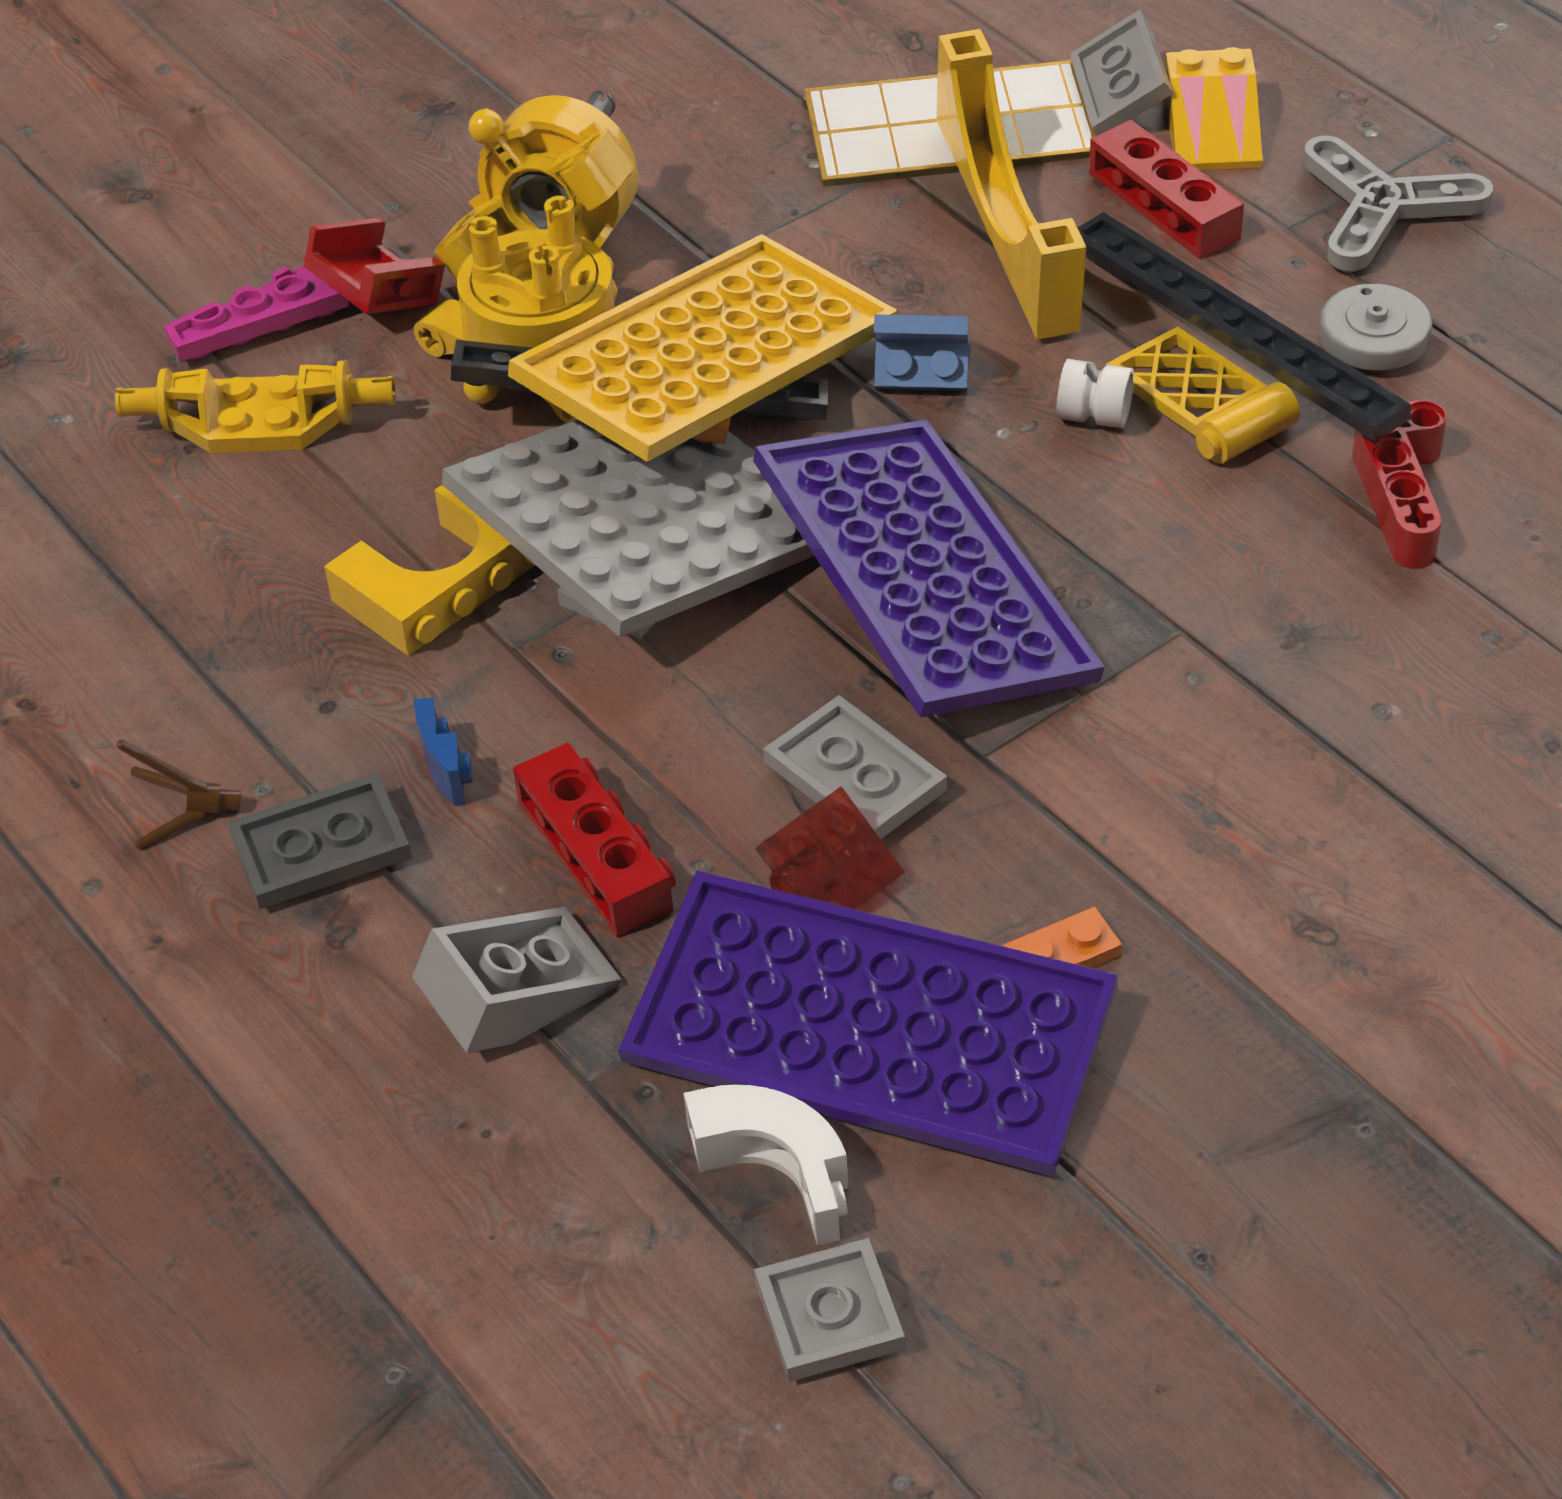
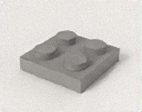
[754,1238,905,1382]

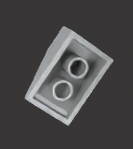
[412,907,621,1053]

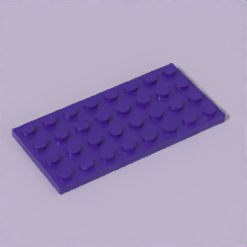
[753,419,1105,718]
[618,870,1118,1177]

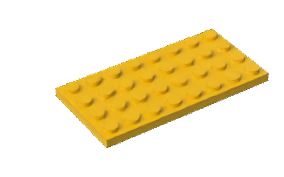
[508,234,898,462]

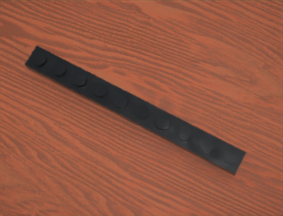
[1077,212,1411,442]

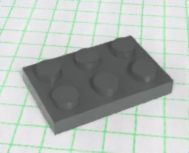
[227,772,412,909]

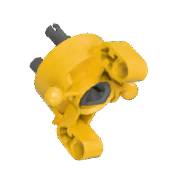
[434,90,638,280]

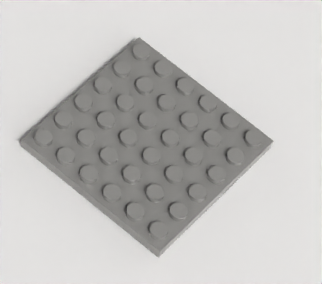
[442,419,815,637]

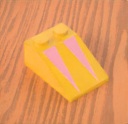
[1165,47,1263,171]

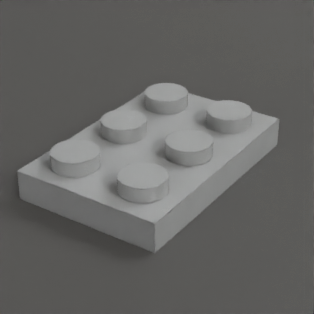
[1070,9,1173,135]
[763,695,947,846]

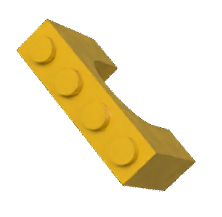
[324,485,535,657]

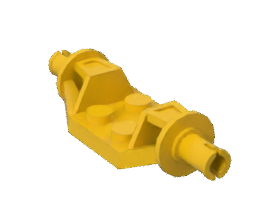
[115,360,396,454]

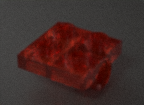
[755,786,905,909]

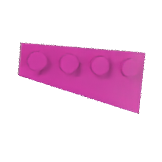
[163,266,349,362]

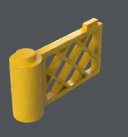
[1106,326,1301,464]

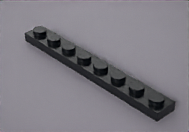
[451,340,828,421]

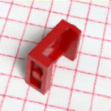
[303,218,445,314]

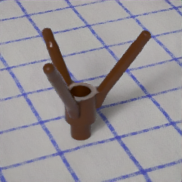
[117,740,241,849]

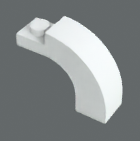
[684,1085,848,1246]

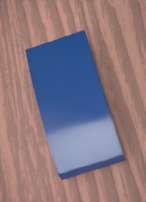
[414,697,473,806]

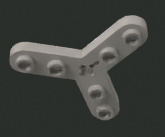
[1303,136,1493,273]

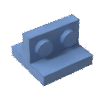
[874,314,971,391]

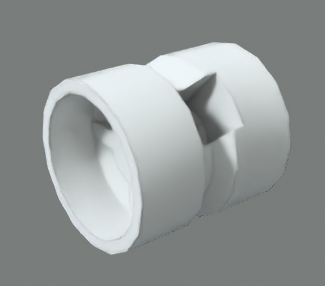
[1057,359,1134,428]

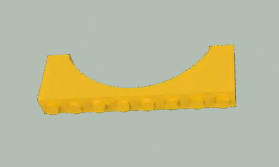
[936,29,1086,340]

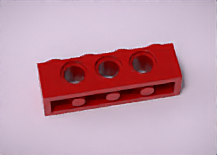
[1089,120,1244,260]
[513,742,676,938]

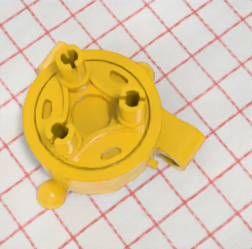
[414,196,618,423]

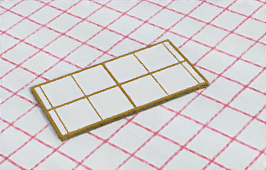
[803,60,1097,187]

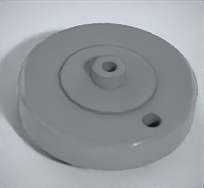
[1319,284,1433,370]

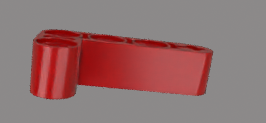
[1352,400,1447,569]

